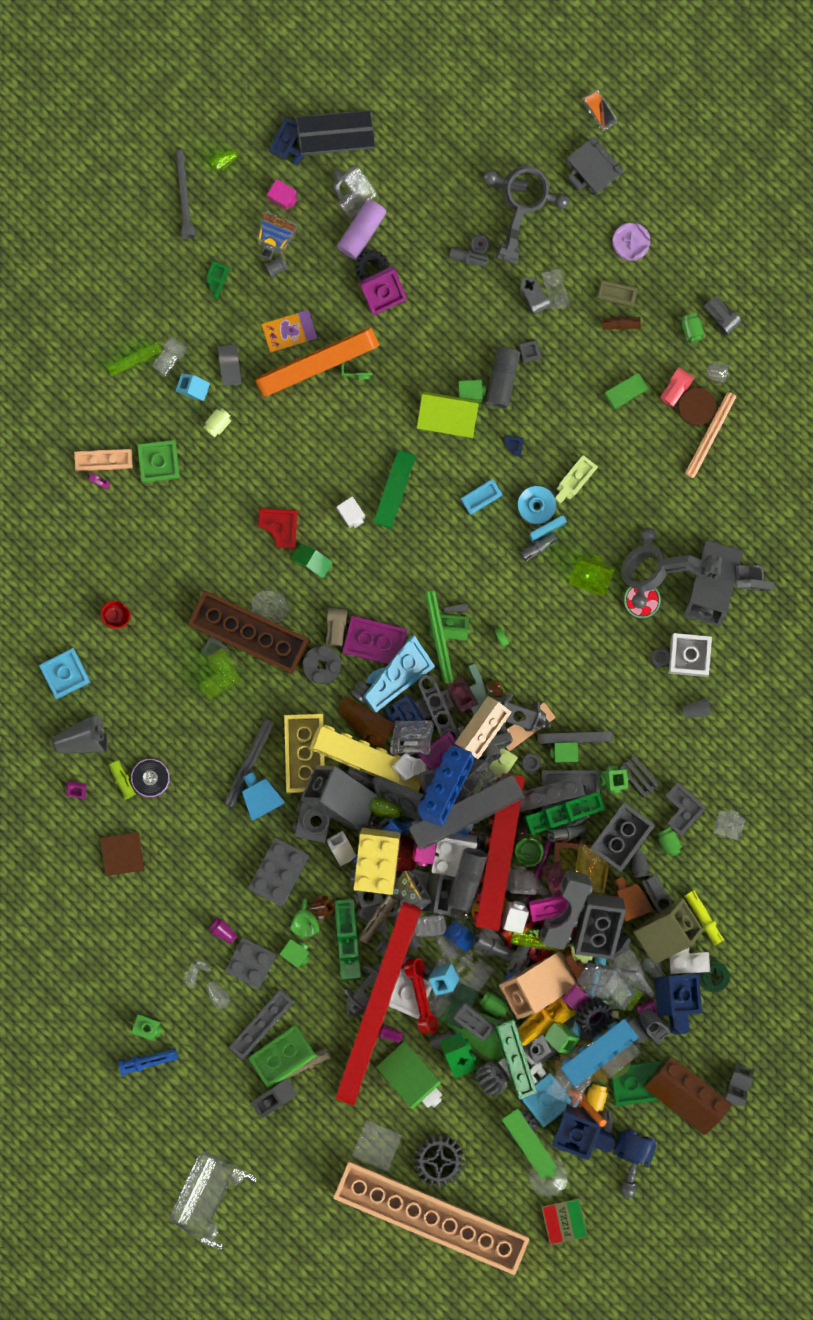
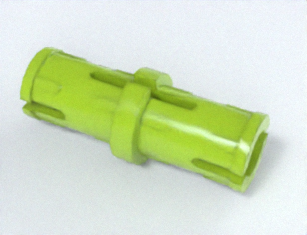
[108,760,136,800]

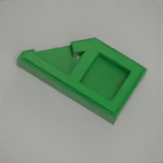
[206,261,230,301]

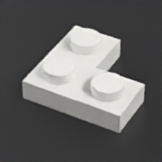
[670,948,710,974]

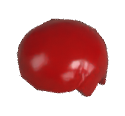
[100,600,131,630]

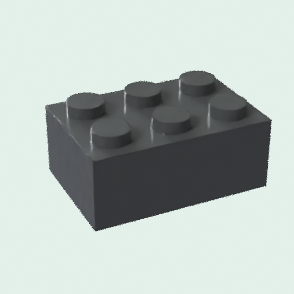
[248,837,310,907]
[573,893,626,959]

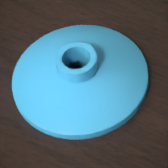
[518,486,556,524]

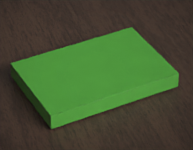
[248,1024,317,1090]
[376,1041,441,1109]

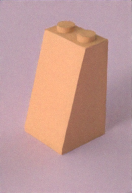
[499,950,579,1019]

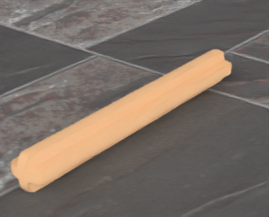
[685,392,736,478]

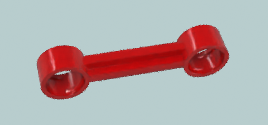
[404,958,438,1034]

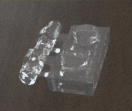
[454,950,495,1001]
[546,1058,593,1108]

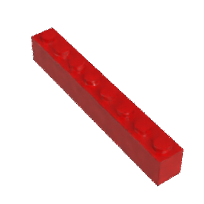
[473,773,525,932]

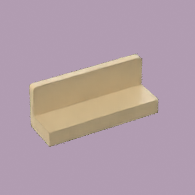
[455,696,511,759]

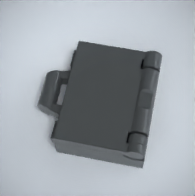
[566,136,623,196]

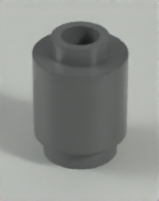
[625,1016,648,1045]

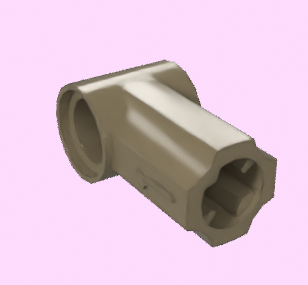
[326,607,348,646]

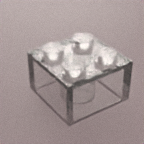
[577,963,636,1010]

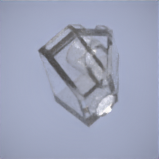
[510,866,549,895]

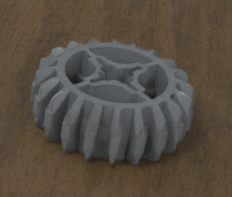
[413,1134,466,1188]

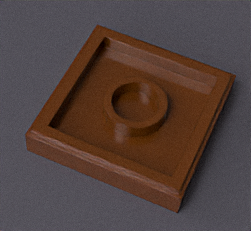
[101,832,145,876]

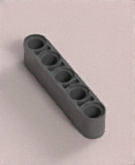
[418,675,459,740]

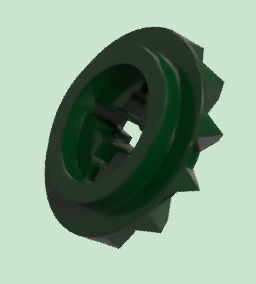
[699,961,730,992]

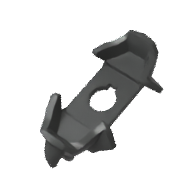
[493,692,551,732]
[345,963,382,1018]

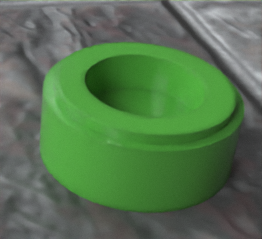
[494,627,510,647]

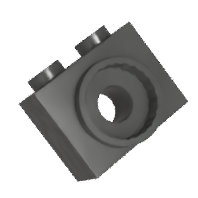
[292,802,331,843]

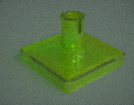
[568,555,615,597]

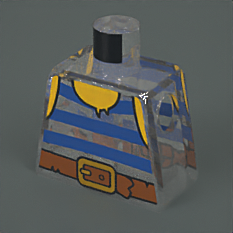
[257,211,298,260]

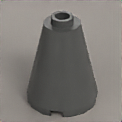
[52,715,108,754]

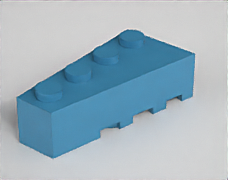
[560,1019,639,1088]

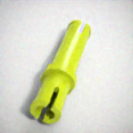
[684,890,724,946]

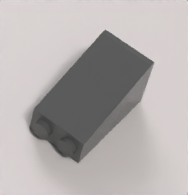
[683,541,743,626]
[300,766,378,831]

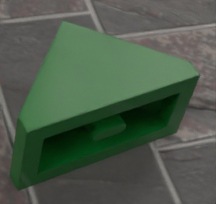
[290,543,333,579]

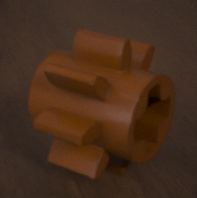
[310,896,334,920]

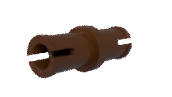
[603,316,641,331]

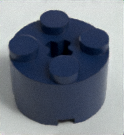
[612,1129,657,1168]

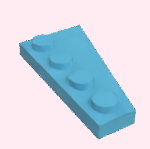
[363,635,435,712]

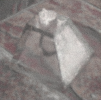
[609,946,655,997]

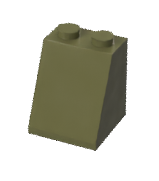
[634,898,704,964]

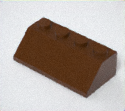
[644,1056,732,1135]

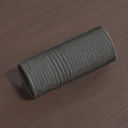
[485,347,520,408]
[448,848,487,911]

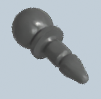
[620,1163,637,1198]

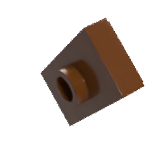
[564,946,588,988]

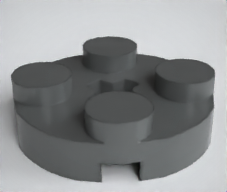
[303,646,341,684]

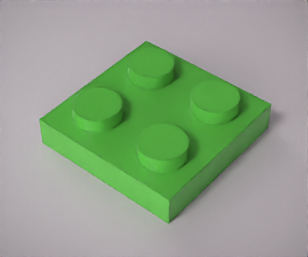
[137,440,180,483]

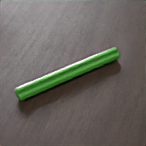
[425,590,454,684]

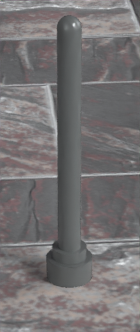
[176,149,196,239]

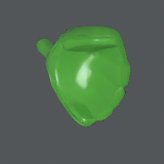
[290,898,320,938]

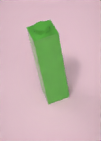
[502,1108,558,1179]

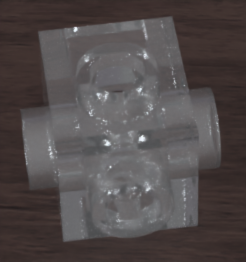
[713,809,745,841]

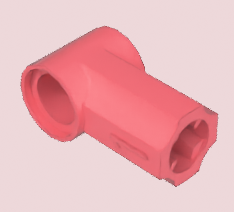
[660,367,695,407]

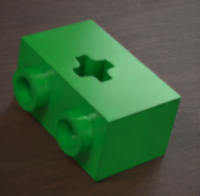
[439,1032,477,1079]

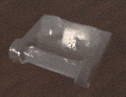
[390,721,434,755]

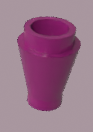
[208,917,238,944]

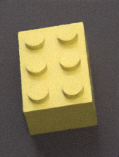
[354,828,401,895]

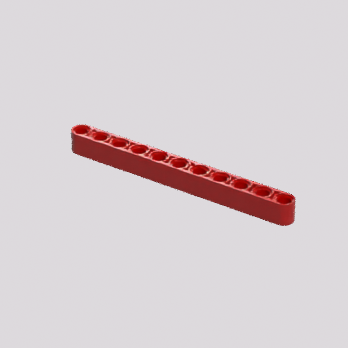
[335,901,422,1106]

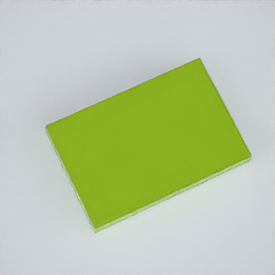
[417,391,479,438]

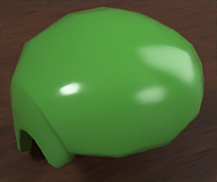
[514,837,544,867]

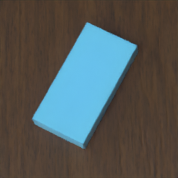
[460,479,503,515]
[529,516,567,542]

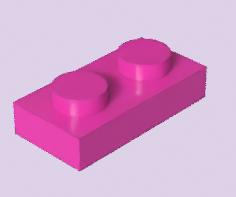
[529,895,569,922]

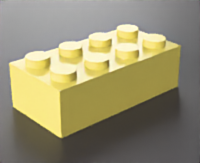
[284,714,325,794]

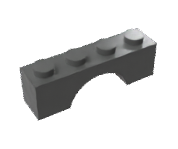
[539,870,593,950]

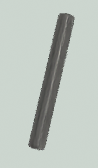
[224,719,274,807]

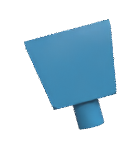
[242,772,285,821]

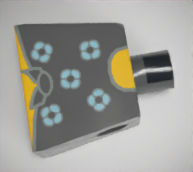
[387,870,433,917]

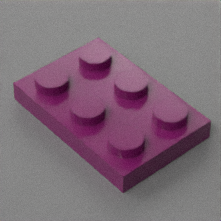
[343,616,408,664]

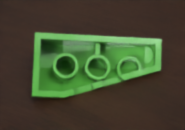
[436,998,504,1062]

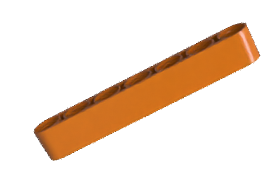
[255,327,380,397]

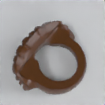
[485,680,504,697]

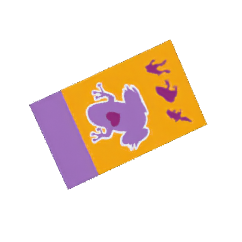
[261,310,317,353]

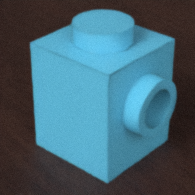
[176,373,210,401]
[428,963,459,995]

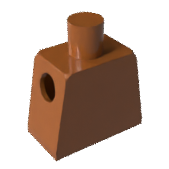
[609,877,654,924]

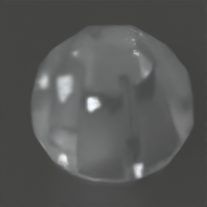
[707,360,729,384]

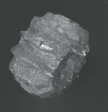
[415,914,447,937]

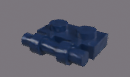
[269,117,305,166]
[384,694,429,743]

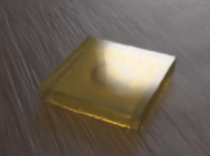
[575,845,609,895]

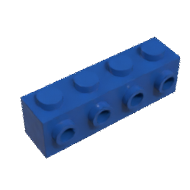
[418,745,475,827]

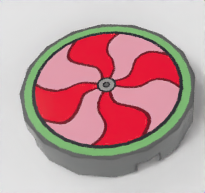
[623,581,662,620]

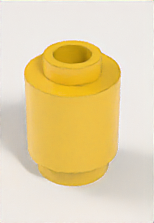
[586,1083,608,1112]

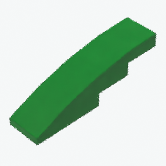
[373,450,416,529]
[523,792,606,836]
[334,899,361,981]

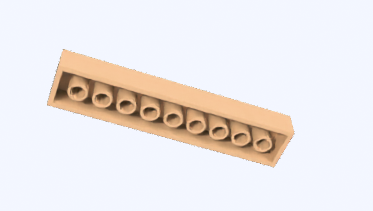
[334,1160,530,1275]

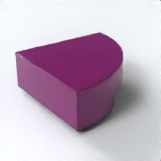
[88,473,110,490]

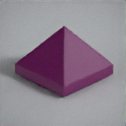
[66,781,87,799]

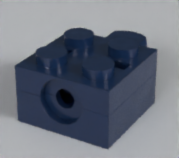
[654,974,702,1035]
[552,1104,615,1160]

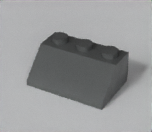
[590,802,655,872]

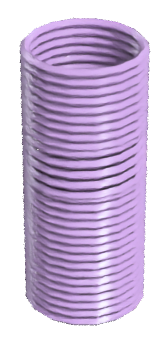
[337,199,387,259]

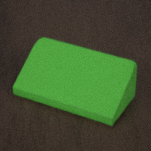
[429,614,469,640]

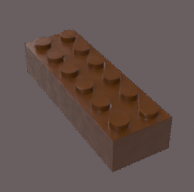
[188,590,309,675]

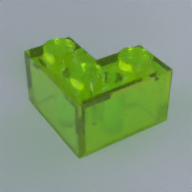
[199,648,242,701]

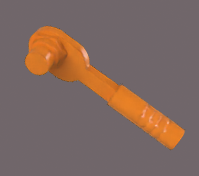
[568,1089,606,1127]

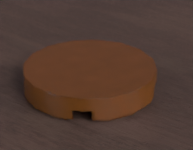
[678,388,717,426]

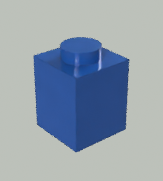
[443,919,476,952]

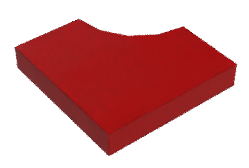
[258,508,298,549]

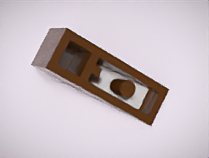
[338,696,395,748]

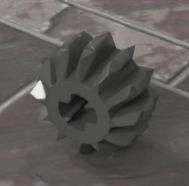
[476,1062,508,1096]

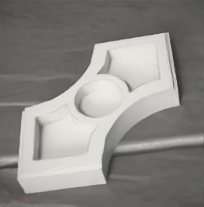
[391,753,429,781]

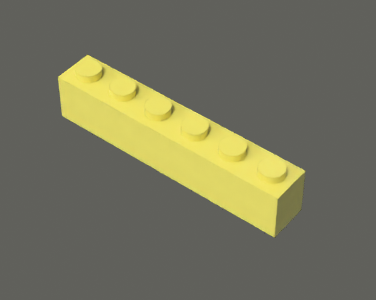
[309,725,421,792]

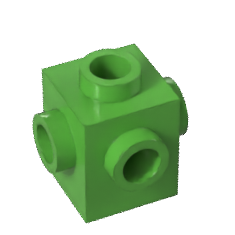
[599,766,628,794]

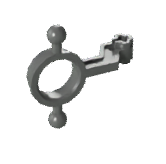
[483,165,569,264]
[621,527,722,609]

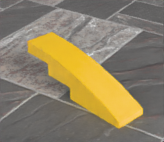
[517,986,583,1046]

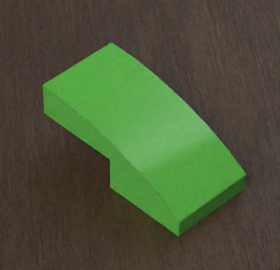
[604,373,648,410]

